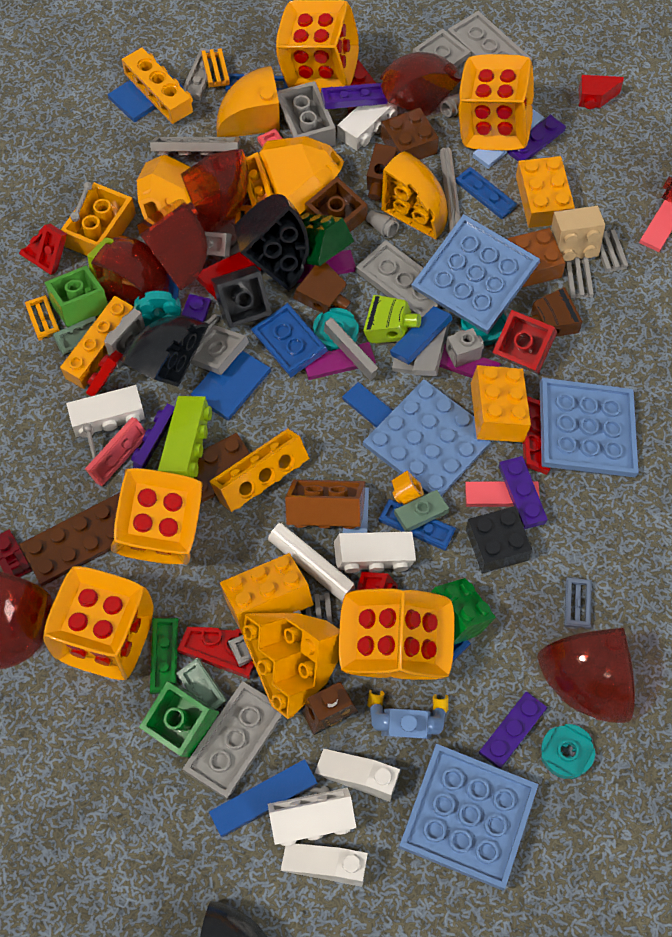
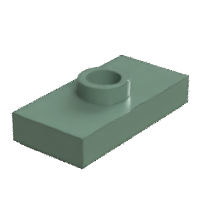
[52,316,96,356]
[394,490,449,532]
[177,658,228,709]

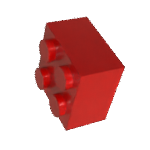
[492,310,557,375]

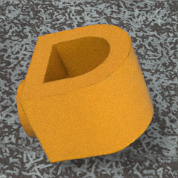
[391,470,424,505]

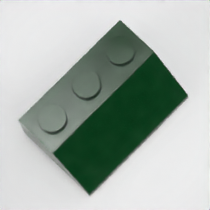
[301,213,354,266]

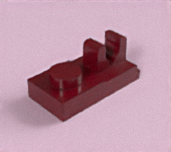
[0,529,32,583]

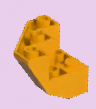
[259,136,345,214]
[137,155,224,223]
[243,613,340,719]

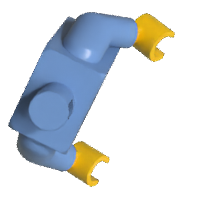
[367,690,449,739]

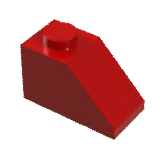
[579,75,624,109]

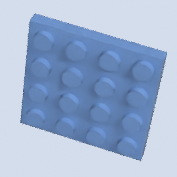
[411,214,540,334]
[540,378,638,477]
[363,379,494,497]
[398,744,539,891]

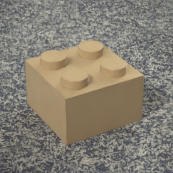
[551,206,605,261]

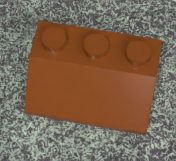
[285,480,366,529]

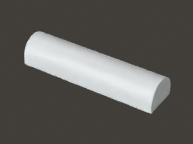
[268,523,356,602]

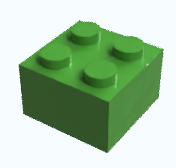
[44,265,108,327]

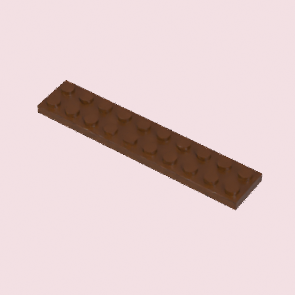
[19,432,250,587]

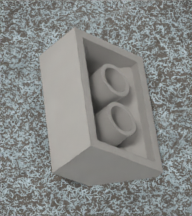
[277,81,336,146]

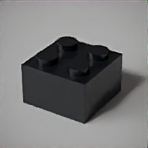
[211,265,272,328]
[466,506,532,574]

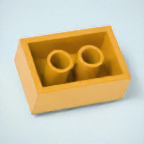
[516,156,575,228]
[61,182,136,256]
[471,365,531,442]
[220,553,314,635]

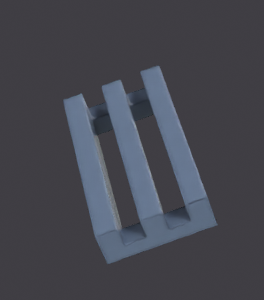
[564,578,592,629]

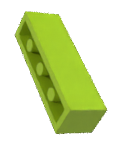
[158,396,212,478]

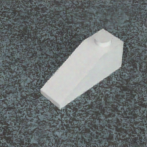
[314,749,400,802]
[281,843,368,887]

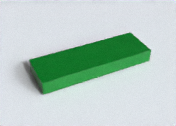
[150,618,179,694]

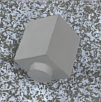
[446,328,484,368]

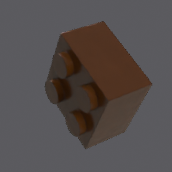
[381,108,439,160]
[305,177,368,232]

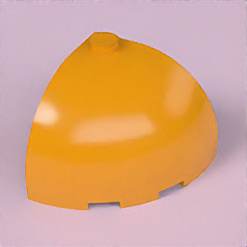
[216,66,280,137]
[381,151,448,240]

